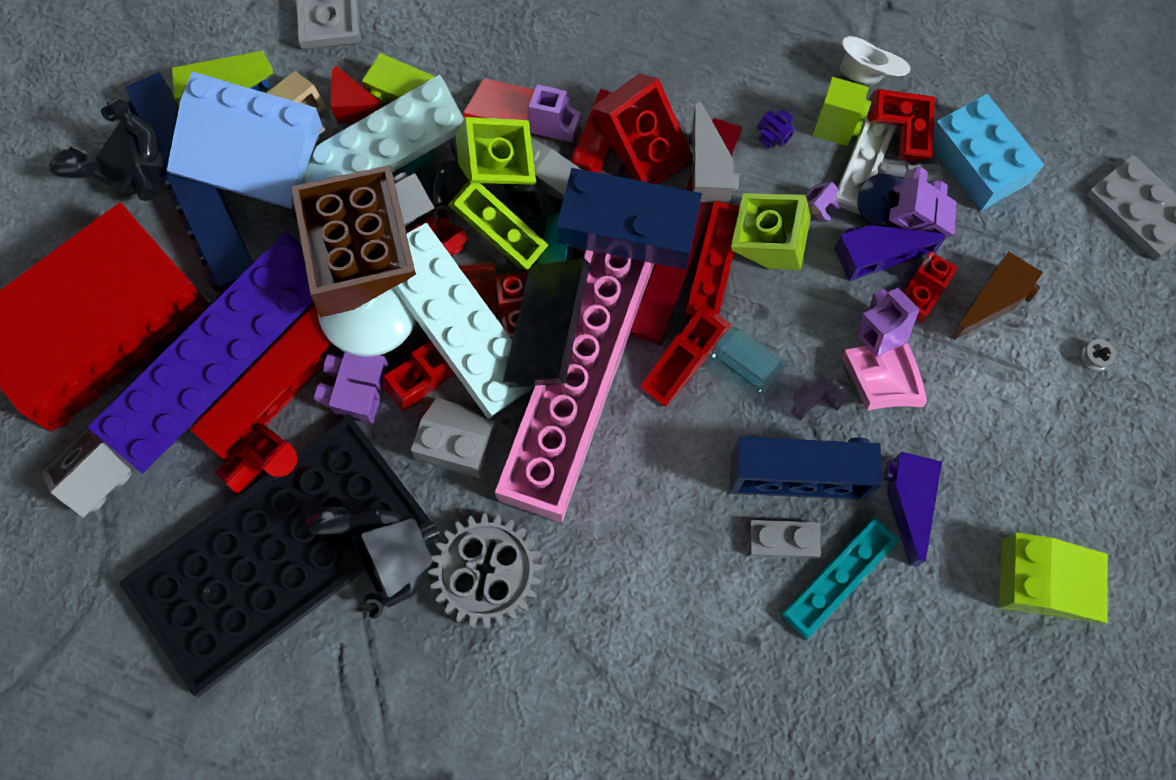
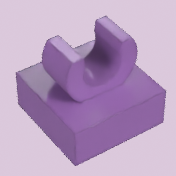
[806,181,840,222]

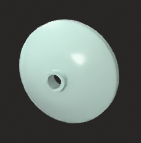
[318,288,416,357]

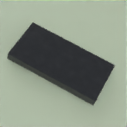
[503,258,590,388]

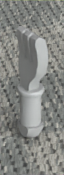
[877,162,943,183]

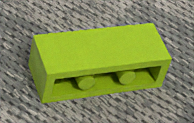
[448,181,548,270]

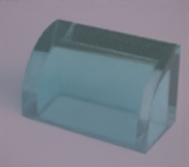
[712,325,788,395]

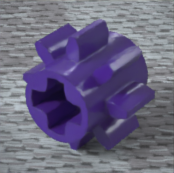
[757,109,796,149]

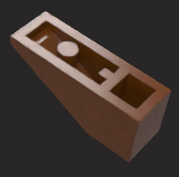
[950,252,1043,340]

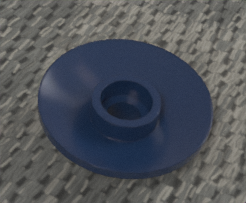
[857,174,904,229]

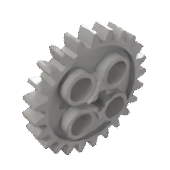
[428,513,543,629]

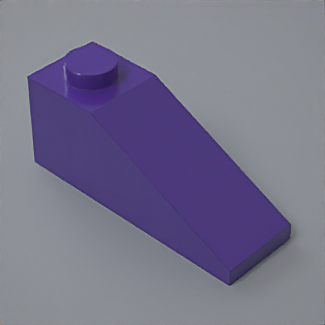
[834,225,945,281]
[884,452,942,567]

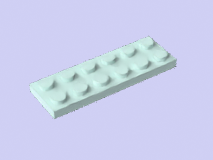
[300,74,464,184]
[394,223,535,419]

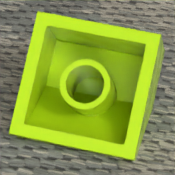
[455,117,536,185]
[731,193,811,270]

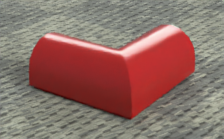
[867,89,935,162]
[215,423,298,495]

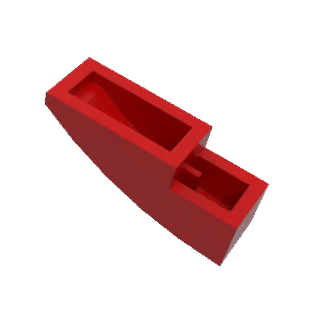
[640,305,732,407]
[383,341,454,412]

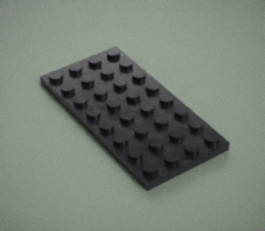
[118,415,431,697]

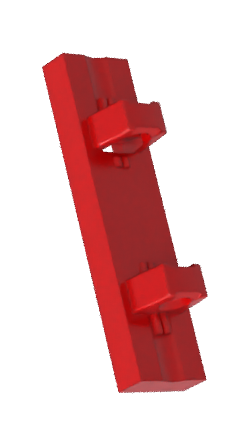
[571,88,612,173]

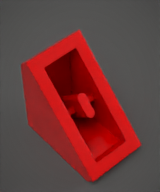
[331,66,381,124]

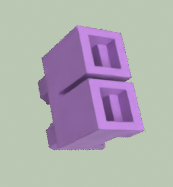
[889,167,956,239]
[314,352,390,425]

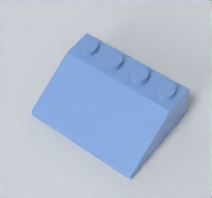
[167,72,322,209]

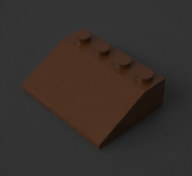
[291,165,416,317]

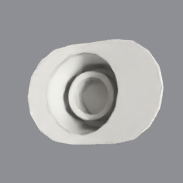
[840,37,910,85]

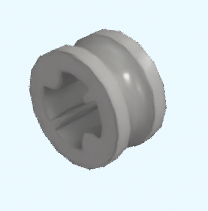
[1080,339,1116,372]

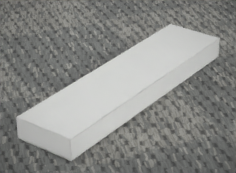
[834,117,896,215]

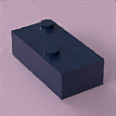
[556,168,702,270]
[730,437,882,500]

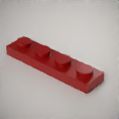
[685,200,740,320]

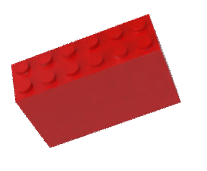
[0,202,210,432]

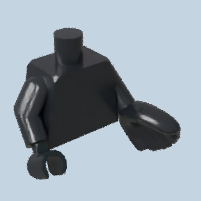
[48,98,165,201]
[430,139,545,228]
[306,507,441,619]

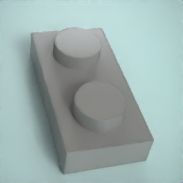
[749,520,821,559]

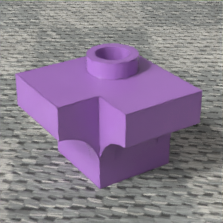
[528,84,581,143]
[856,288,919,357]

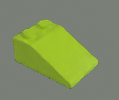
[999,532,1108,624]

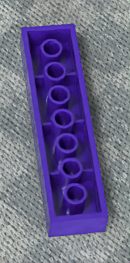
[87,230,313,474]

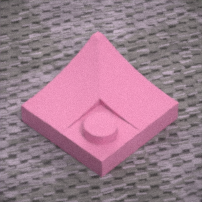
[842,343,927,411]

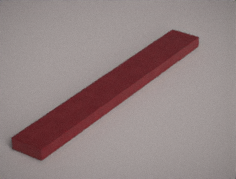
[630,118,742,345]

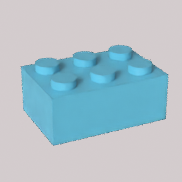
[933,94,1044,211]

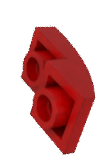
[903,251,958,323]
[495,272,528,340]

